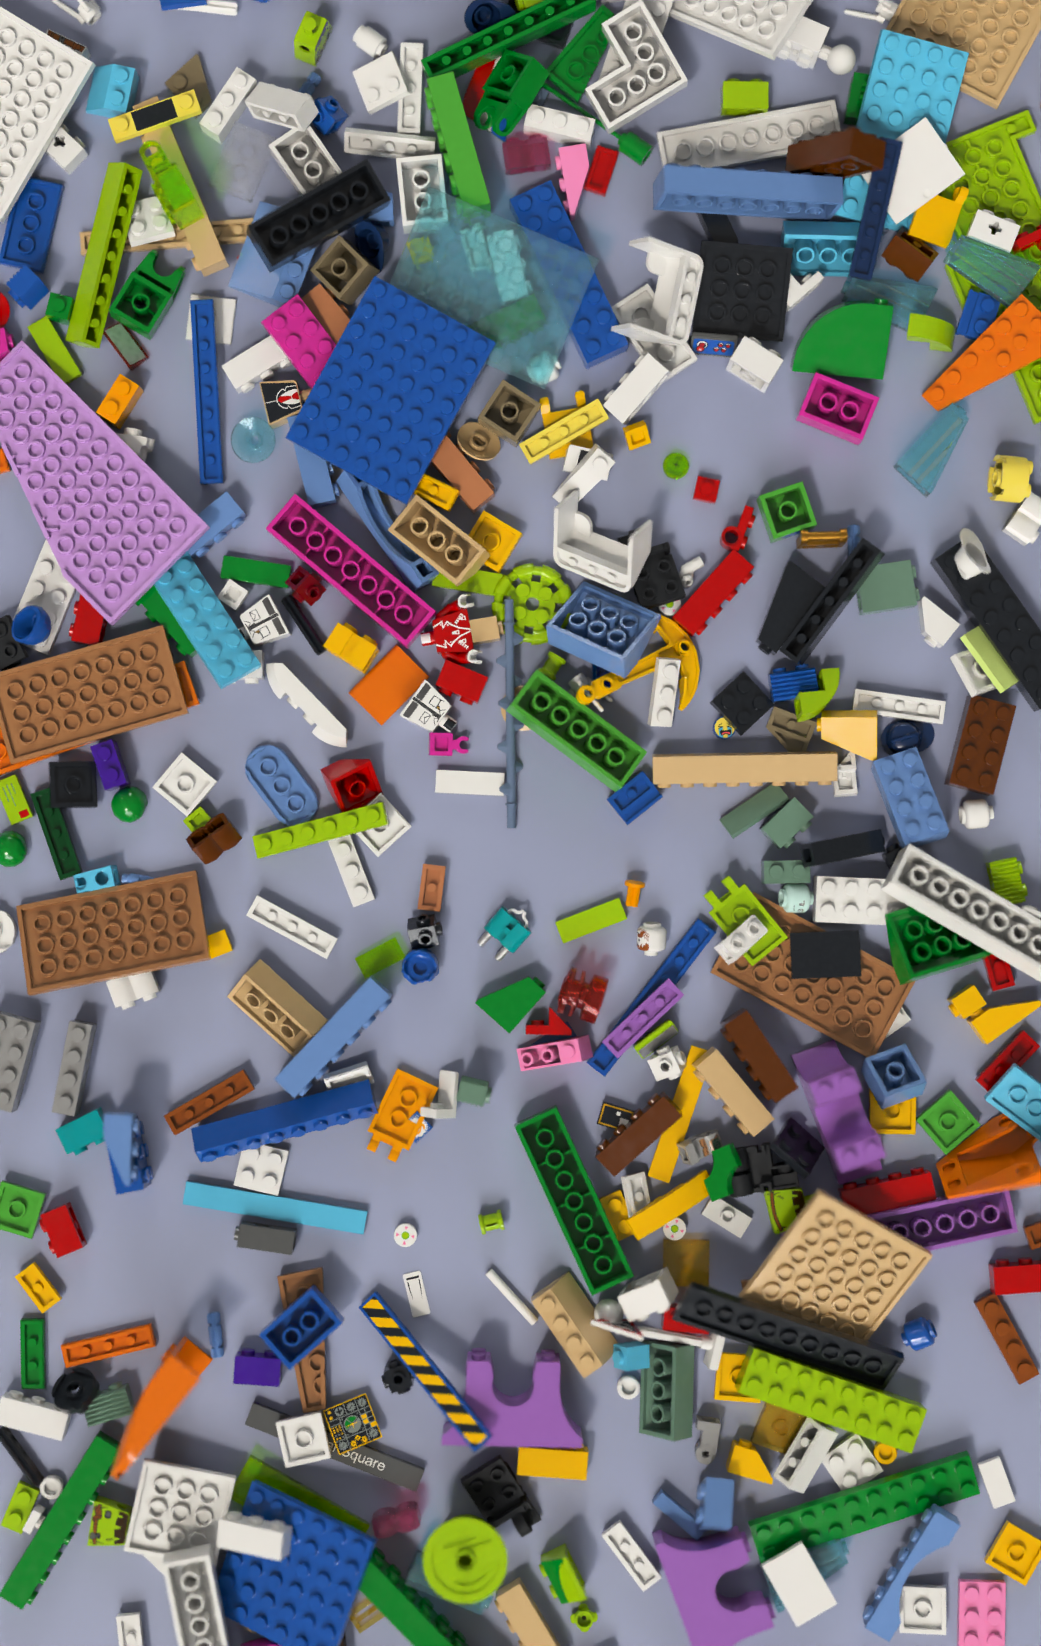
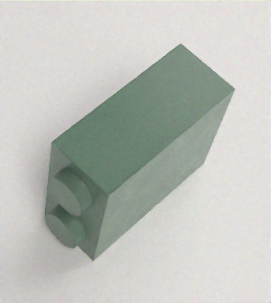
[856,560,920,615]

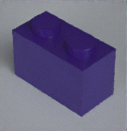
[90,739,131,791]
[233,1348,283,1387]

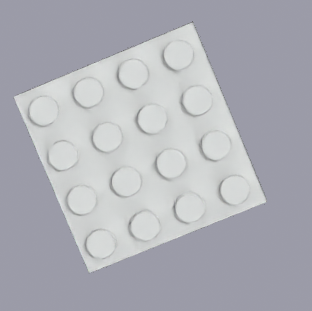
[124,1458,236,1568]

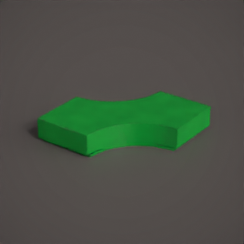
[703,1143,742,1202]

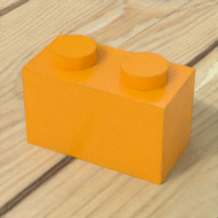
[96,374,144,430]

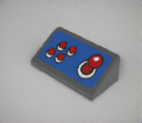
[690,332,738,357]

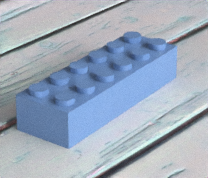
[274,976,393,1098]

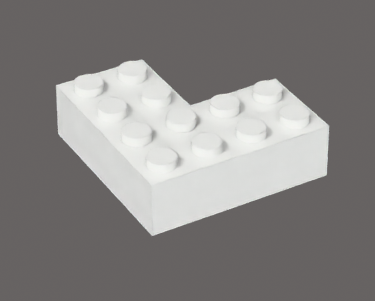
[585,0,688,135]

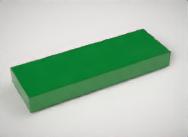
[220,555,292,589]
[20,1318,46,1389]

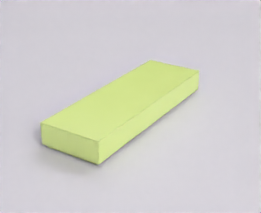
[960,626,1019,694]

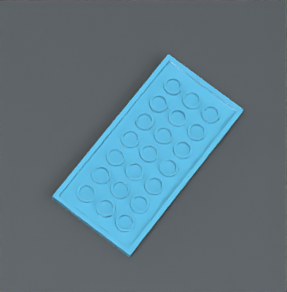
[834,29,969,232]

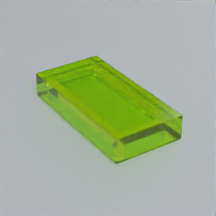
[355,937,405,979]

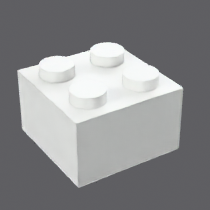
[726,336,784,393]

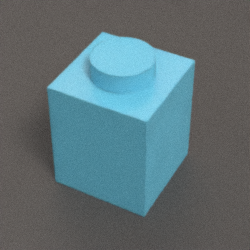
[612,1341,650,1371]

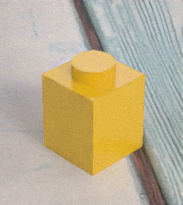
[947,984,987,1019]

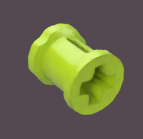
[538,651,566,681]
[478,1209,505,1235]

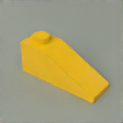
[967,1000,1041,1044]

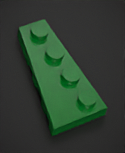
[546,4,615,104]

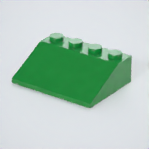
[885,907,991,985]

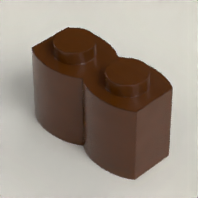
[186,813,242,864]

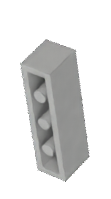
[52,1020,97,1116]

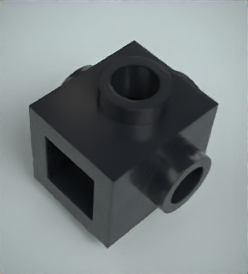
[407,914,443,950]
[381,1358,414,1394]

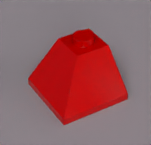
[320,759,383,813]

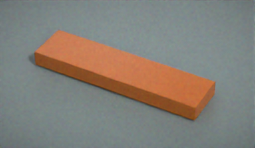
[61,1323,157,1368]

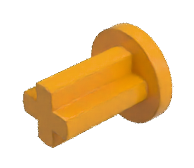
[624,880,645,907]

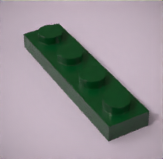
[30,788,83,880]

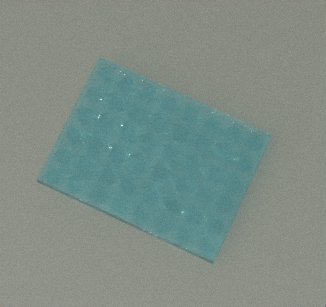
[390,187,599,389]

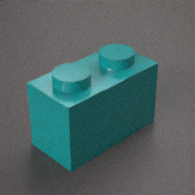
[55,1107,104,1156]

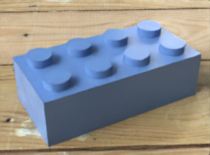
[871,747,949,849]

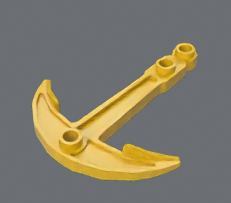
[576,613,700,711]

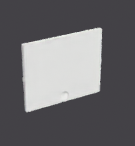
[862,117,965,225]

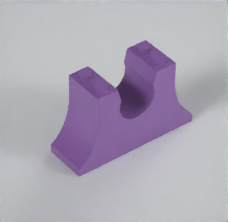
[790,1040,886,1185]
[442,1348,582,1448]
[652,1525,776,1646]

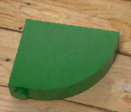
[790,297,894,380]

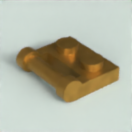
[796,528,848,549]

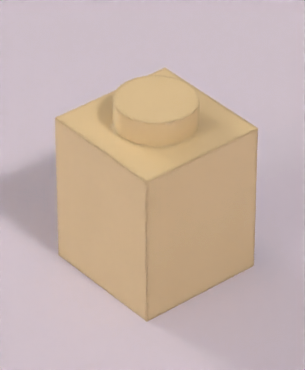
[469,616,504,645]

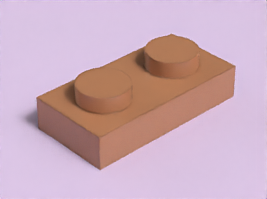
[417,864,446,912]

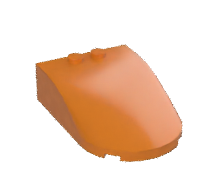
[110,1336,213,1480]

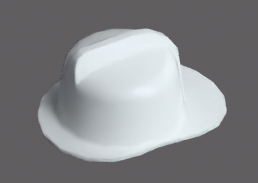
[954,528,991,579]

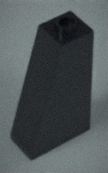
[756,561,825,655]

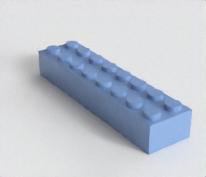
[653,163,843,221]

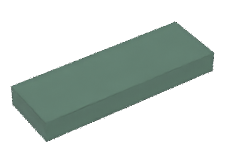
[719,784,790,839]

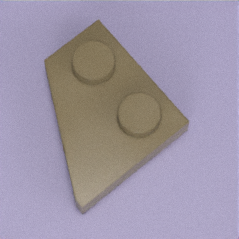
[165,54,212,118]

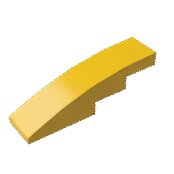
[626,1170,709,1240]

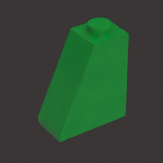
[475,976,546,1034]

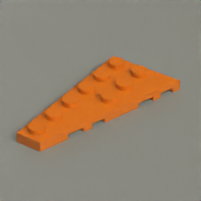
[921,294,1041,412]

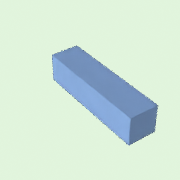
[652,1489,705,1541]

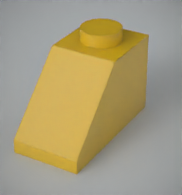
[725,1438,773,1485]

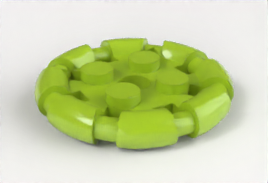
[491,563,572,645]

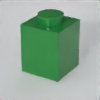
[45,292,75,325]

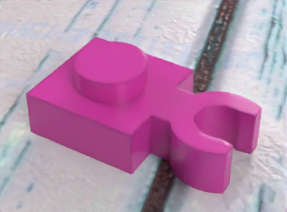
[428,732,469,756]

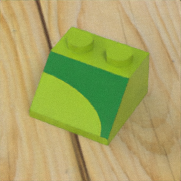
[539,1543,587,1604]

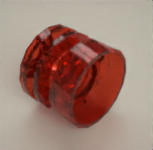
[557,967,609,1024]

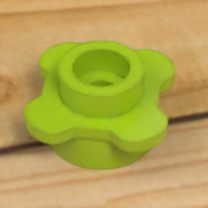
[570,1603,598,1632]

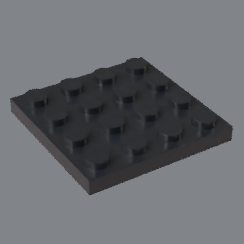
[692,240,793,342]

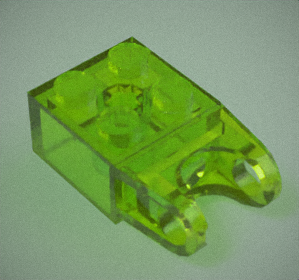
[139,140,205,230]

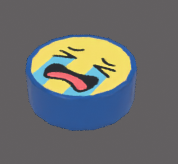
[713,717,736,739]

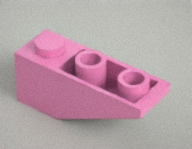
[555,143,589,221]
[517,1035,593,1071]

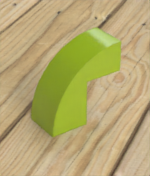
[907,313,955,352]
[794,668,840,722]

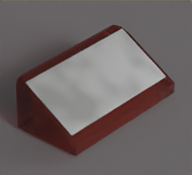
[103,322,149,371]

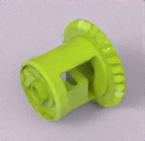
[423,1514,508,1604]

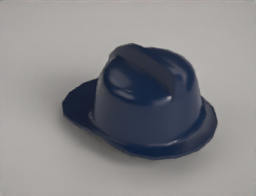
[464,0,516,34]
[355,221,390,275]
[881,719,935,755]

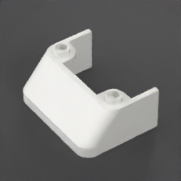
[611,236,704,345]
[553,490,653,592]

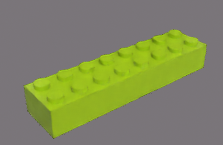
[735,1346,927,1454]

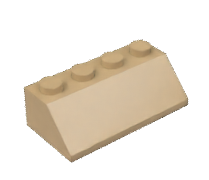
[388,494,491,586]
[227,959,328,1057]
[531,1271,618,1378]

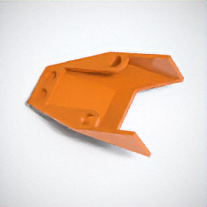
[936,1114,1041,1199]

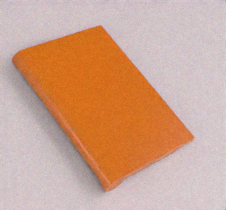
[349,644,429,726]

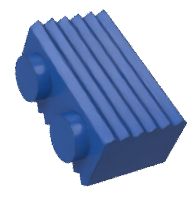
[7,265,49,310]
[768,664,819,703]

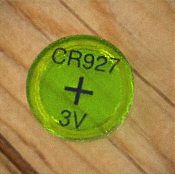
[663,453,689,480]

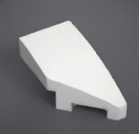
[833,752,858,797]

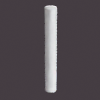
[485,1268,538,1325]

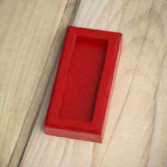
[584,145,619,197]

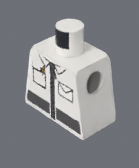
[238,595,291,647]
[400,680,457,733]

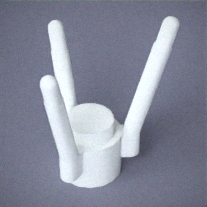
[52,0,102,26]
[844,0,898,24]
[568,673,613,712]

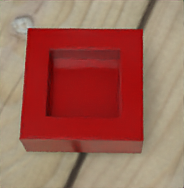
[693,476,720,504]

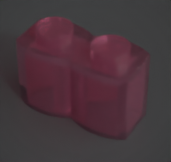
[502,134,551,175]
[371,1501,421,1538]

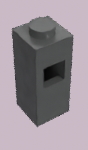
[234,1221,297,1255]

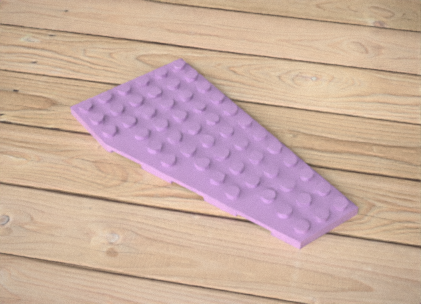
[0,340,210,626]

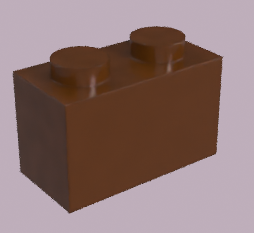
[881,227,939,282]

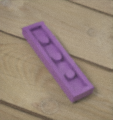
[602,978,684,1058]

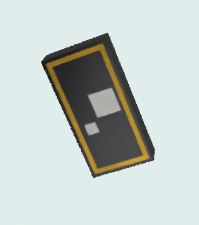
[597,1101,635,1129]

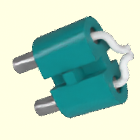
[477,906,532,962]

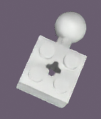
[777,16,856,75]
[594,1267,679,1322]

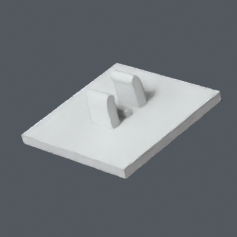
[186,294,236,345]

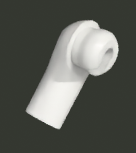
[679,556,704,588]

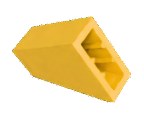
[817,710,877,761]

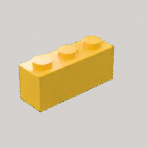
[517,1443,588,1480]

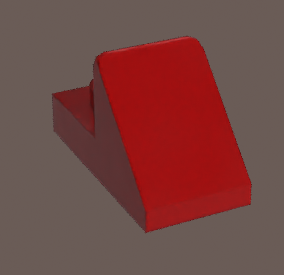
[526,1007,572,1035]

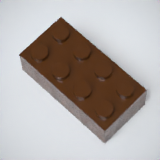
[785,127,886,179]
[944,695,1016,796]
[720,1008,799,1103]

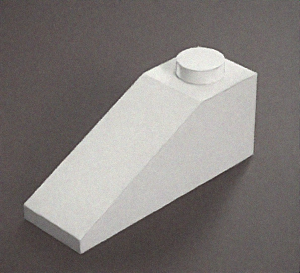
[552,443,616,503]

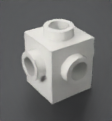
[648,1045,687,1081]

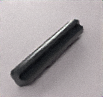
[282,595,326,655]
[0,1426,44,1487]

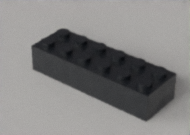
[246,159,391,273]

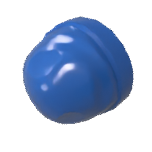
[12,605,51,645]

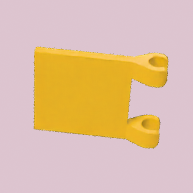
[907,186,969,249]
[539,390,593,460]

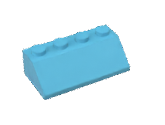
[781,221,860,277]

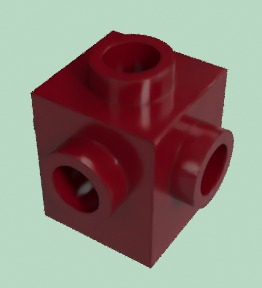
[285,566,327,606]

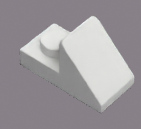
[786,271,824,313]

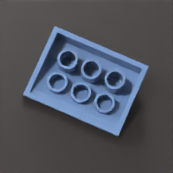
[228,201,317,307]
[546,581,661,678]

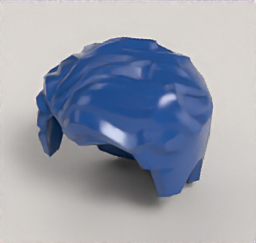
[401,948,439,985]

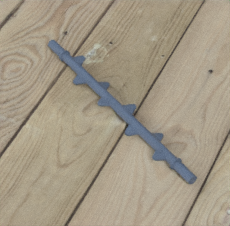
[496,599,524,828]

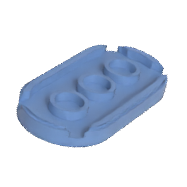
[245,745,318,826]

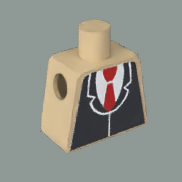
[259,380,312,429]

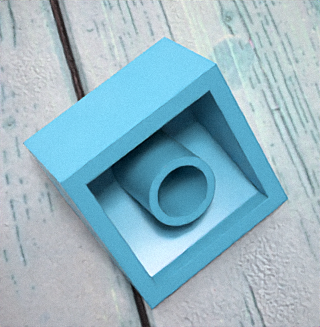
[86,64,140,118]

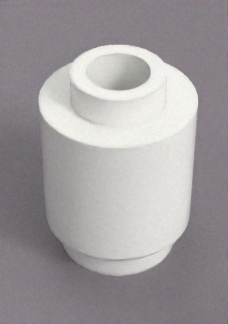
[353,25,388,58]

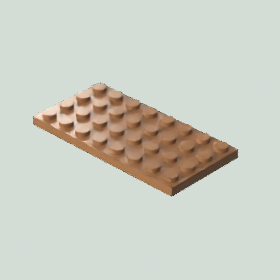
[0,625,189,764]
[16,870,211,996]
[710,892,915,1057]

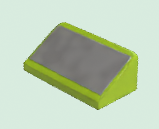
[633,1019,678,1059]

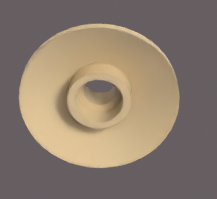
[457,422,501,461]

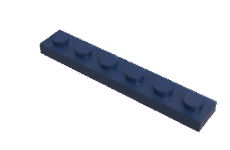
[848,137,903,281]

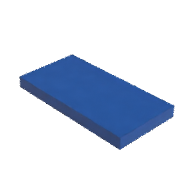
[0,177,64,274]

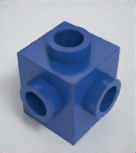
[312,95,348,136]

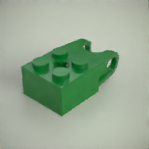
[473,49,550,136]
[109,249,186,340]

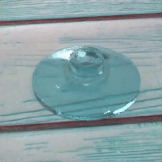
[231,417,276,463]

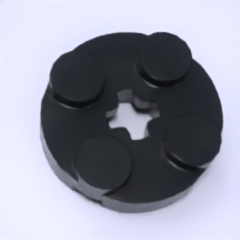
[52,1367,100,1414]

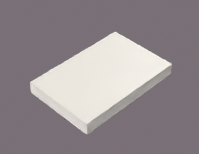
[762,1541,837,1627]

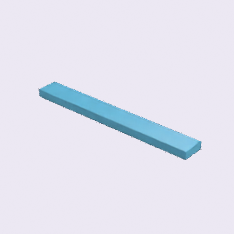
[183,1180,368,1234]

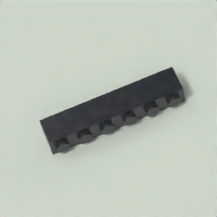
[779,538,885,665]

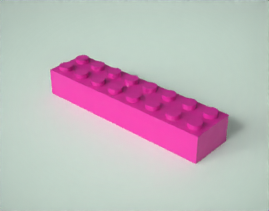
[265,494,436,649]

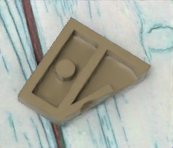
[766,706,817,752]

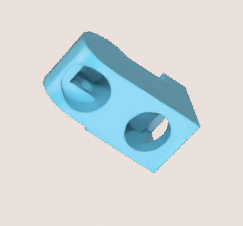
[73,865,121,894]

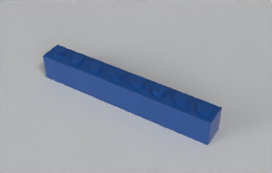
[191,1079,378,1162]

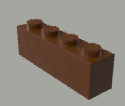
[595,1091,682,1177]

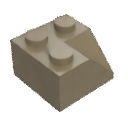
[310,235,380,305]
[478,379,541,447]

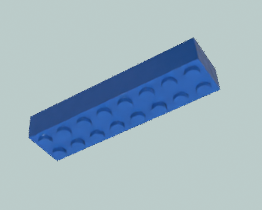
[509,180,629,370]

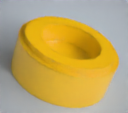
[873,1442,897,1464]

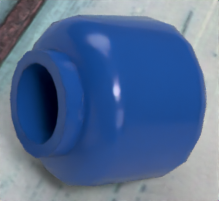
[901,1317,937,1351]

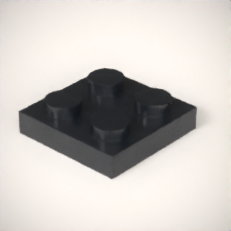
[710,671,775,736]
[48,761,98,809]
[770,1117,825,1179]

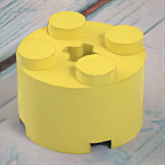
[987,455,1033,503]

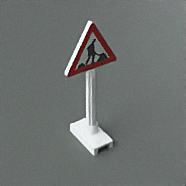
[590,1319,725,1371]

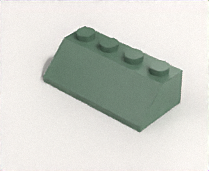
[639,1340,694,1442]

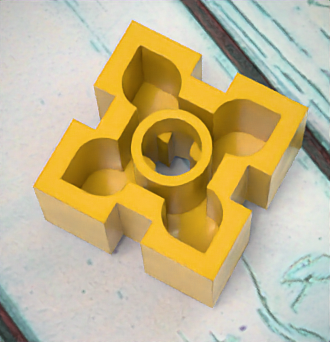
[323,622,380,675]

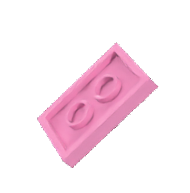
[957,1579,1006,1646]

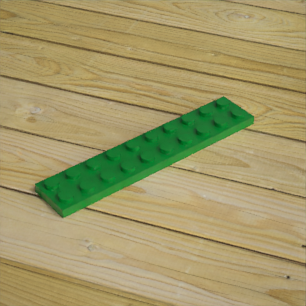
[748,1450,980,1565]

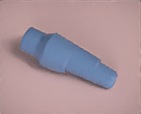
[121,873,154,884]

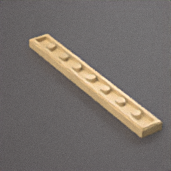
[79,218,254,256]

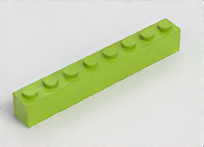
[65,162,143,349]

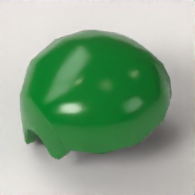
[111,786,148,823]
[0,831,28,867]

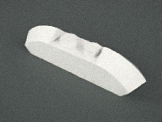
[266,663,348,748]

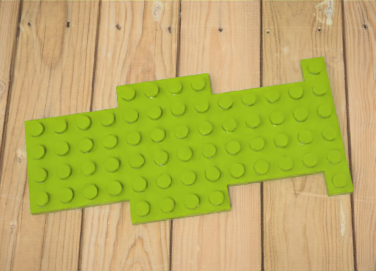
[938,110,1041,425]

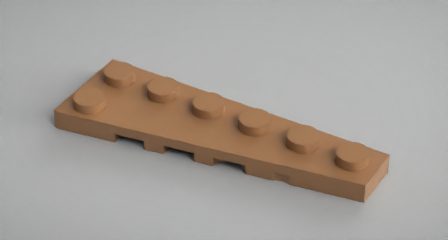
[277,1267,327,1413]

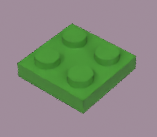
[916,1089,980,1155]
[0,1180,47,1239]

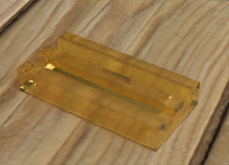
[349,1599,385,1633]

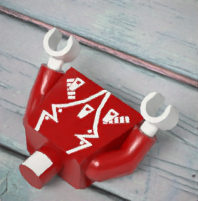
[420,594,482,665]

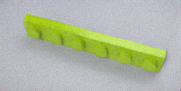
[252,802,389,859]

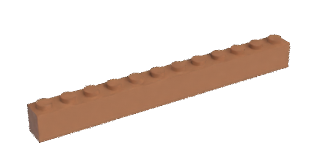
[301,283,495,514]

